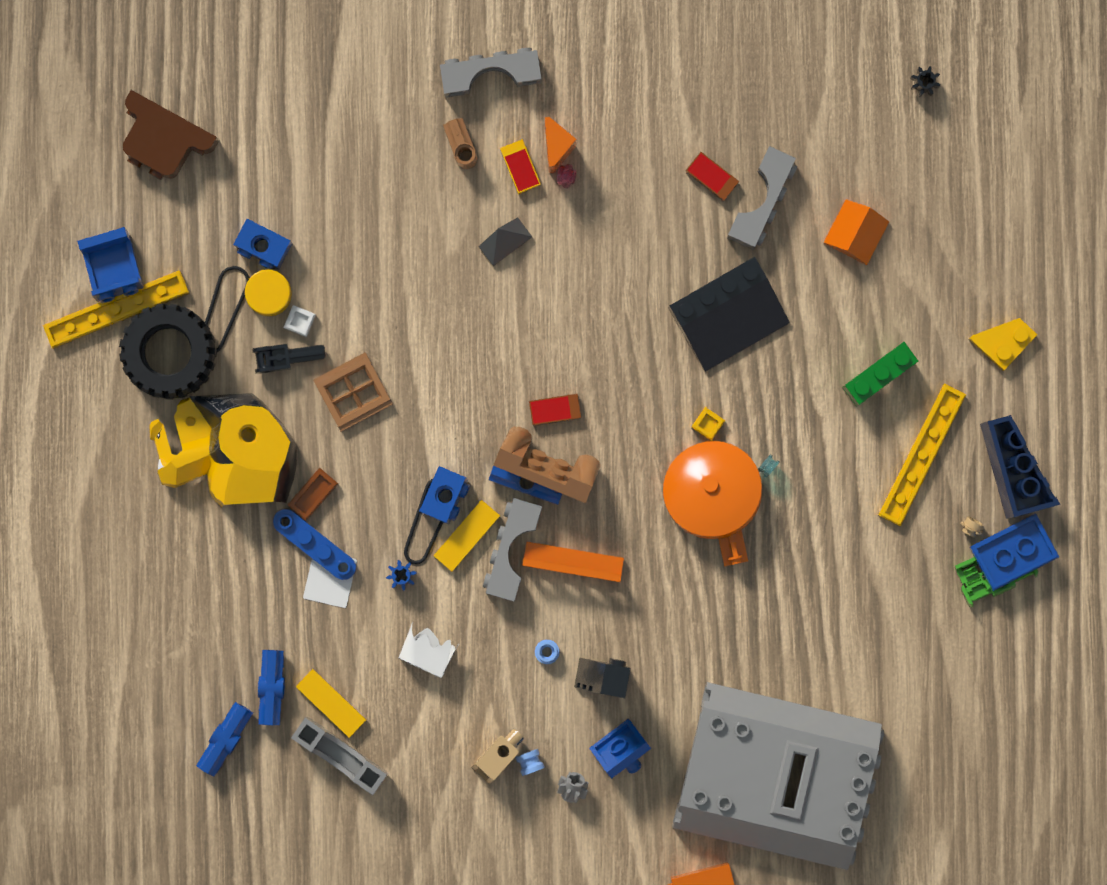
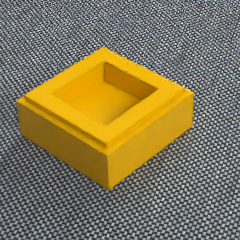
[691,407,726,441]

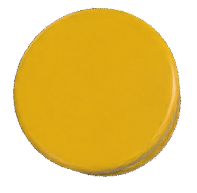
[245,270,292,317]

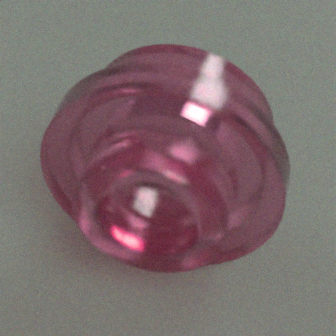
[557,164,576,189]

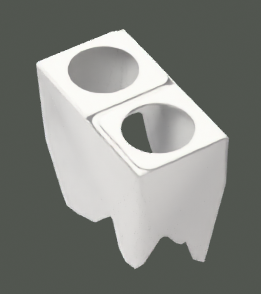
[399,622,459,678]

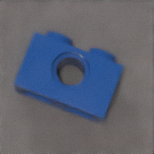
[233,219,293,270]
[419,466,470,525]

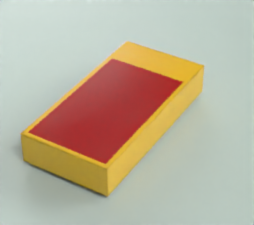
[500,139,541,194]

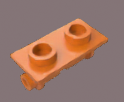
[718,530,748,567]

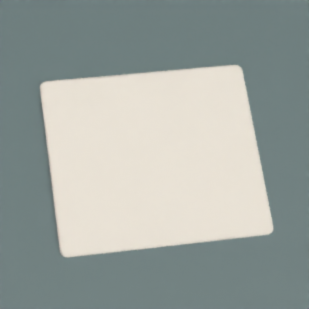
[303,558,357,608]

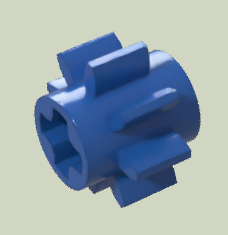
[386,560,417,591]

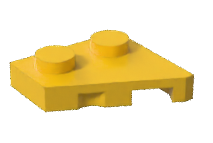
[969,318,1038,371]

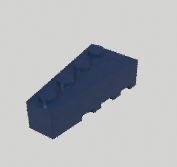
[980,415,1061,519]

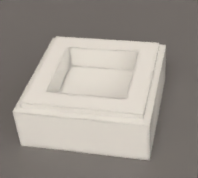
[284,305,316,337]

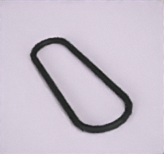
[205,266,249,352]
[404,478,453,564]

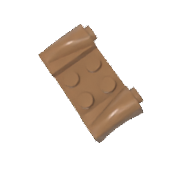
[493,427,600,503]

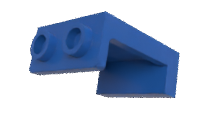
[77,227,144,303]

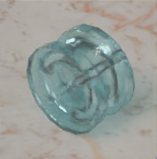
[758,454,780,478]

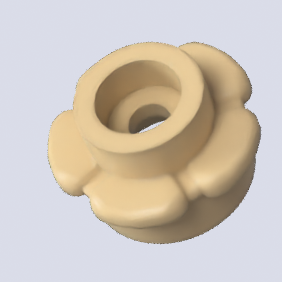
[961,516,984,538]

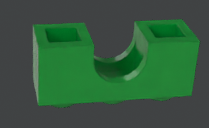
[842,342,918,407]

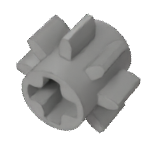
[557,772,589,803]

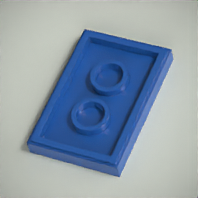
[969,513,1059,591]

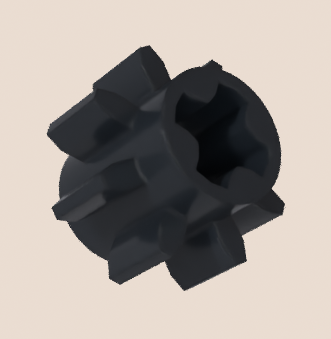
[910,66,940,97]

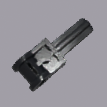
[252,344,326,374]

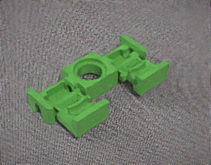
[955,557,1038,607]

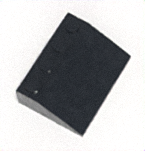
[668,257,790,372]

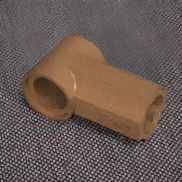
[443,118,478,169]

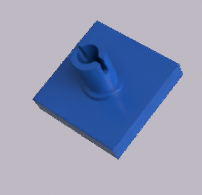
[589,718,651,779]

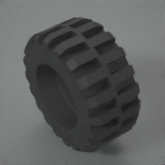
[119,304,217,400]

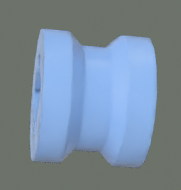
[515,749,545,776]

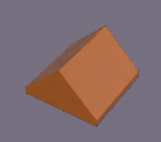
[545,117,577,173]
[823,199,889,265]

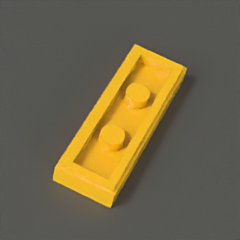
[433,500,500,572]
[296,669,367,738]

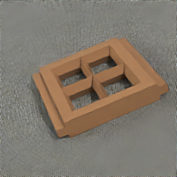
[313,352,393,432]

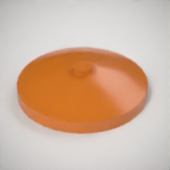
[663,441,763,539]

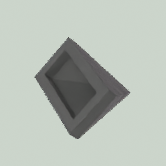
[478,217,532,266]

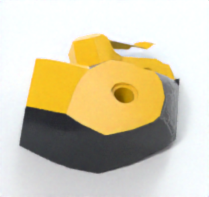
[149,393,297,508]

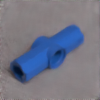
[489,466,562,505]
[258,650,285,725]
[196,702,253,777]

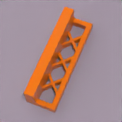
[522,542,624,582]

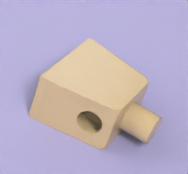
[471,729,524,784]

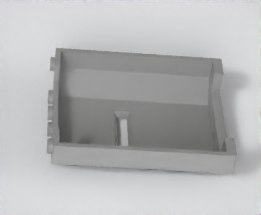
[672,682,884,870]

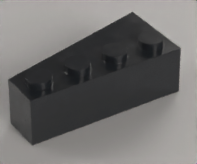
[574,658,631,698]

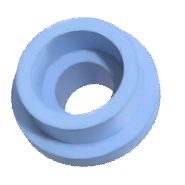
[535,640,559,664]

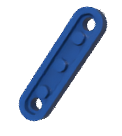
[273,509,356,580]

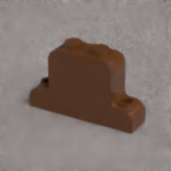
[123,90,219,180]

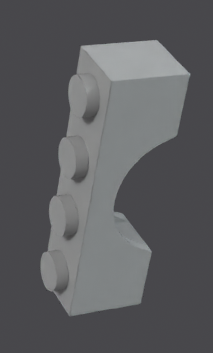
[440,48,542,98]
[727,146,798,250]
[483,498,542,601]
[291,716,388,795]

